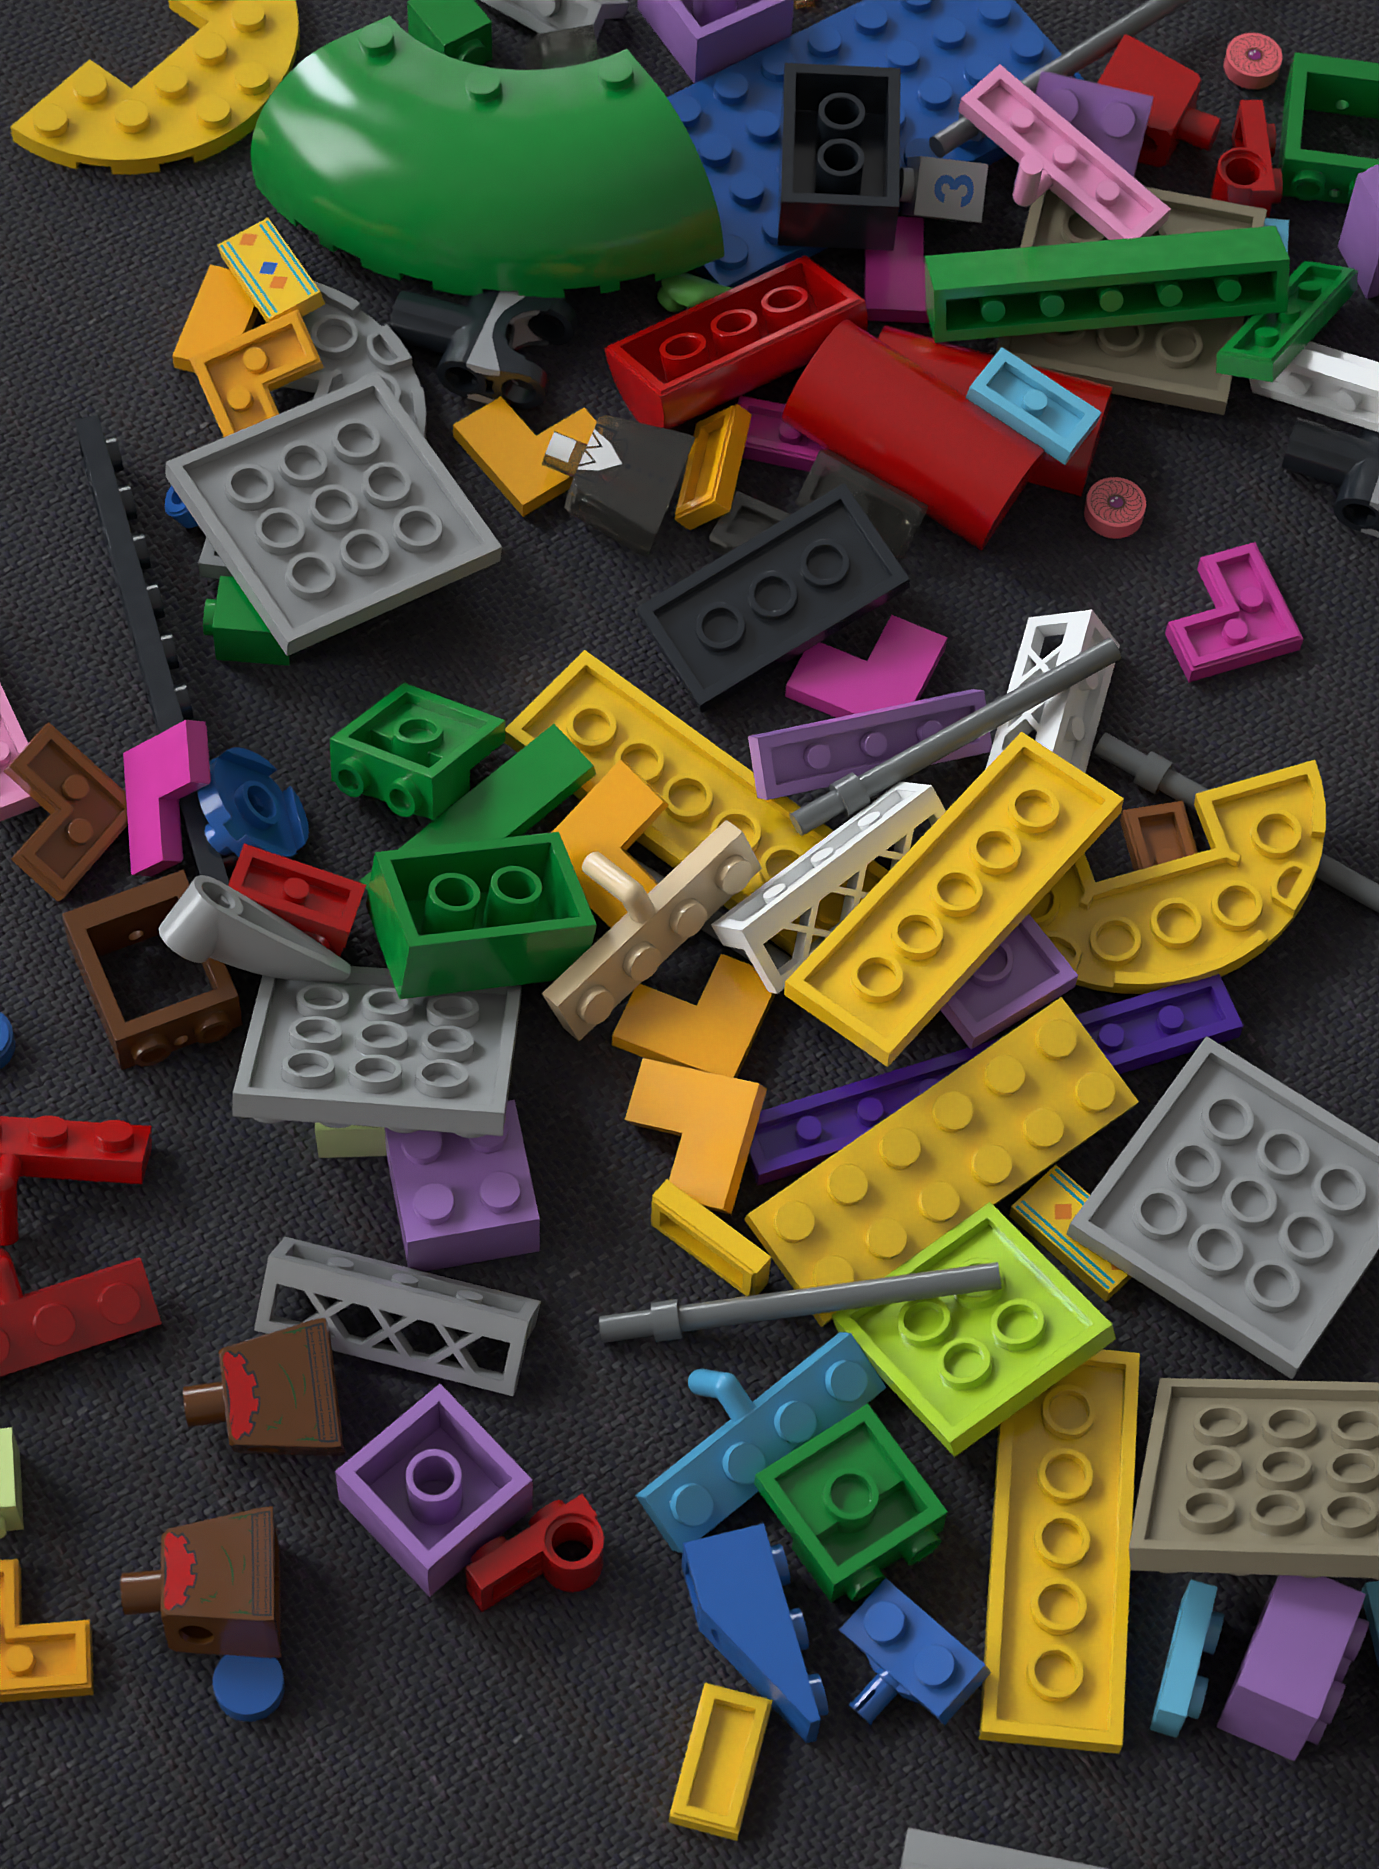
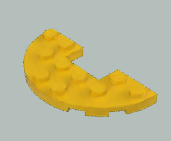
[11,0,299,174]
[1029,760,1326,994]

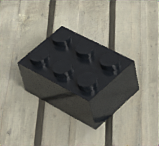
[777,63,901,251]

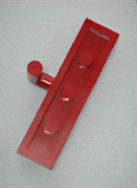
[0,1115,152,1246]
[0,1248,162,1377]

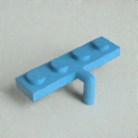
[635,1332,887,1553]

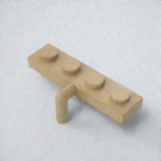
[542,820,762,1041]

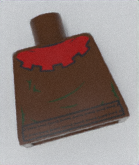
[183,1317,345,1456]
[120,1506,282,1658]

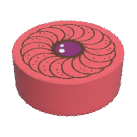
[1224,33,1282,89]
[1084,477,1146,539]

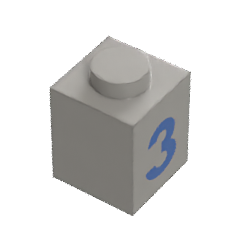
[899,156,988,223]

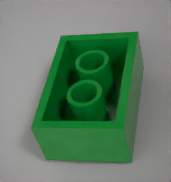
[366,832,597,1000]

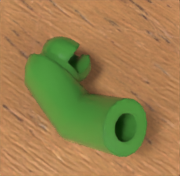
[658,272,732,312]

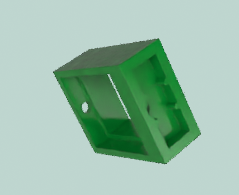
[1278,52,1379,204]

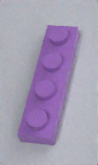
[748,689,992,800]

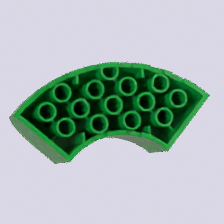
[251,16,725,298]

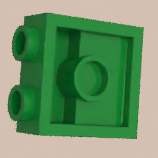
[330,683,506,820]
[754,1404,947,1603]

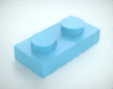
[966,347,1102,465]
[1149,1579,1224,1738]

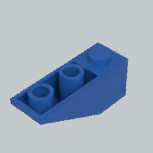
[681,1523,828,1743]

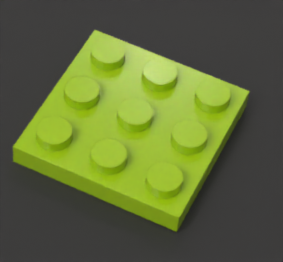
[831,1202,1116,1457]

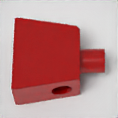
[1097,34,1222,167]

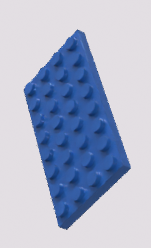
[667,0,1084,288]

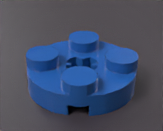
[197,747,309,859]

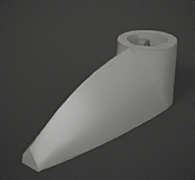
[158,875,351,982]

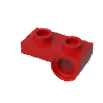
[1210,100,1282,218]
[466,1494,604,1612]

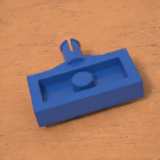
[839,1578,991,1725]

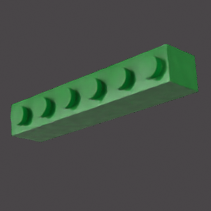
[925,226,1290,343]

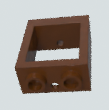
[62,870,243,1070]

